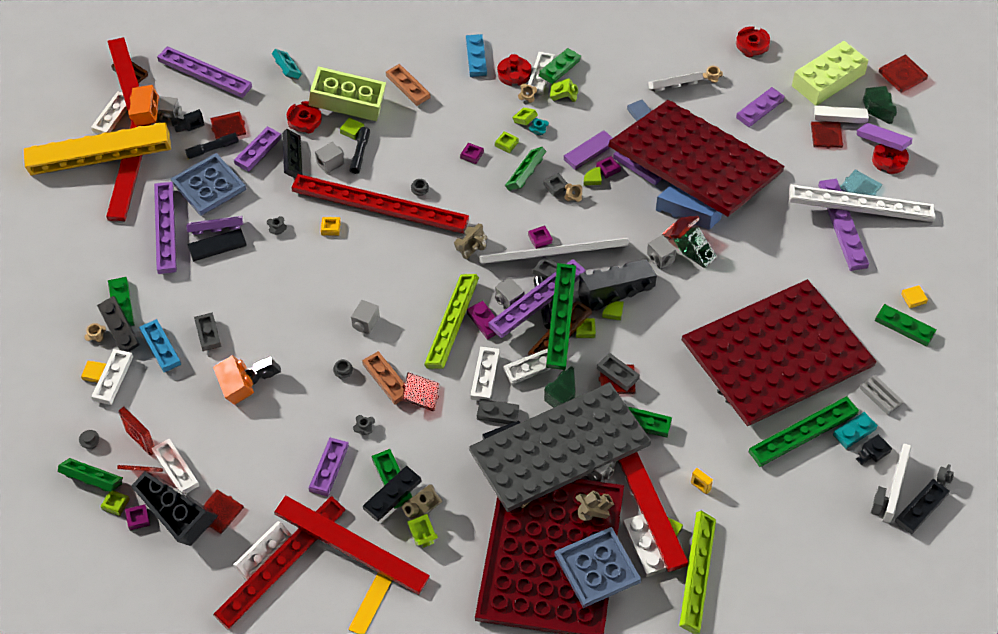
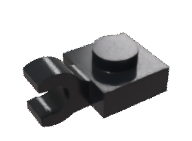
[171,109,205,133]
[246,357,281,385]
[856,434,892,465]

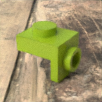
[550,78,579,102]
[407,514,438,548]

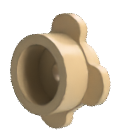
[703,65,723,83]
[518,84,537,103]
[565,183,583,202]
[84,323,106,342]

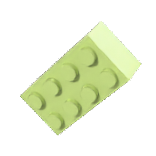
[792,41,869,106]
[309,66,386,121]

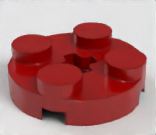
[736,26,770,57]
[497,54,532,86]
[286,101,322,134]
[872,144,909,174]

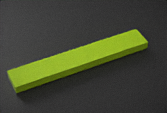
[424,274,479,369]
[679,510,716,634]

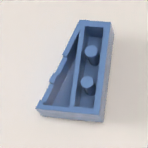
[656,184,722,230]

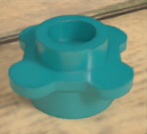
[529,118,549,135]

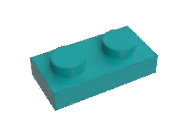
[272,49,302,79]
[833,412,878,449]

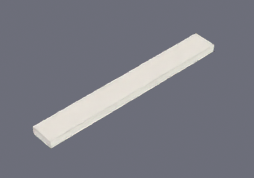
[789,184,935,222]
[479,238,629,264]

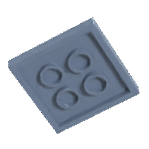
[171,153,247,216]
[555,527,641,608]

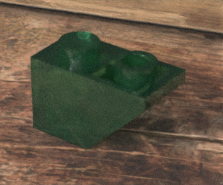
[863,86,897,124]
[673,227,717,268]
[544,366,576,408]

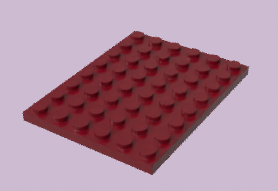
[608,100,785,217]
[681,279,877,427]
[475,479,624,634]

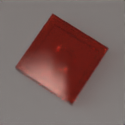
[878,54,928,93]
[118,407,154,455]

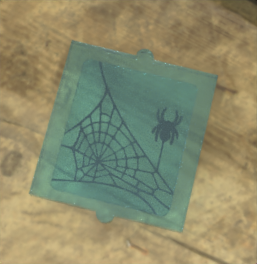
[840,169,882,196]

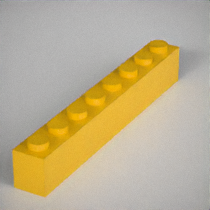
[24,123,171,176]

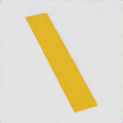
[348,573,392,634]

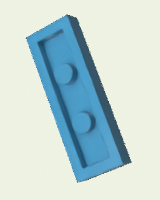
[466,34,487,77]
[139,319,181,373]

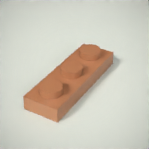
[386,64,431,106]
[362,351,411,405]

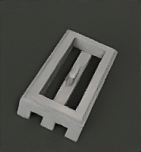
[860,375,903,415]

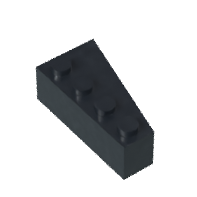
[578,259,657,311]
[131,471,219,546]

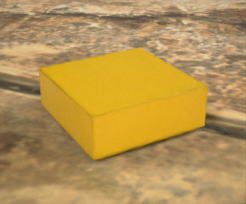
[321,217,341,236]
[901,285,928,308]
[81,361,106,383]
[691,468,713,494]

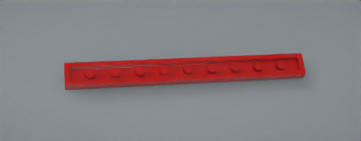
[291,174,469,234]

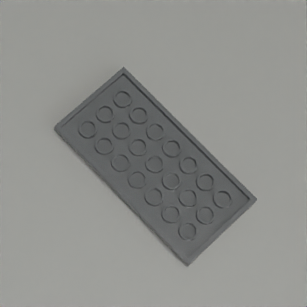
[469,382,651,512]

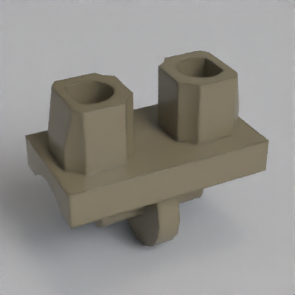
[454,223,487,259]
[402,484,443,520]
[576,491,614,521]

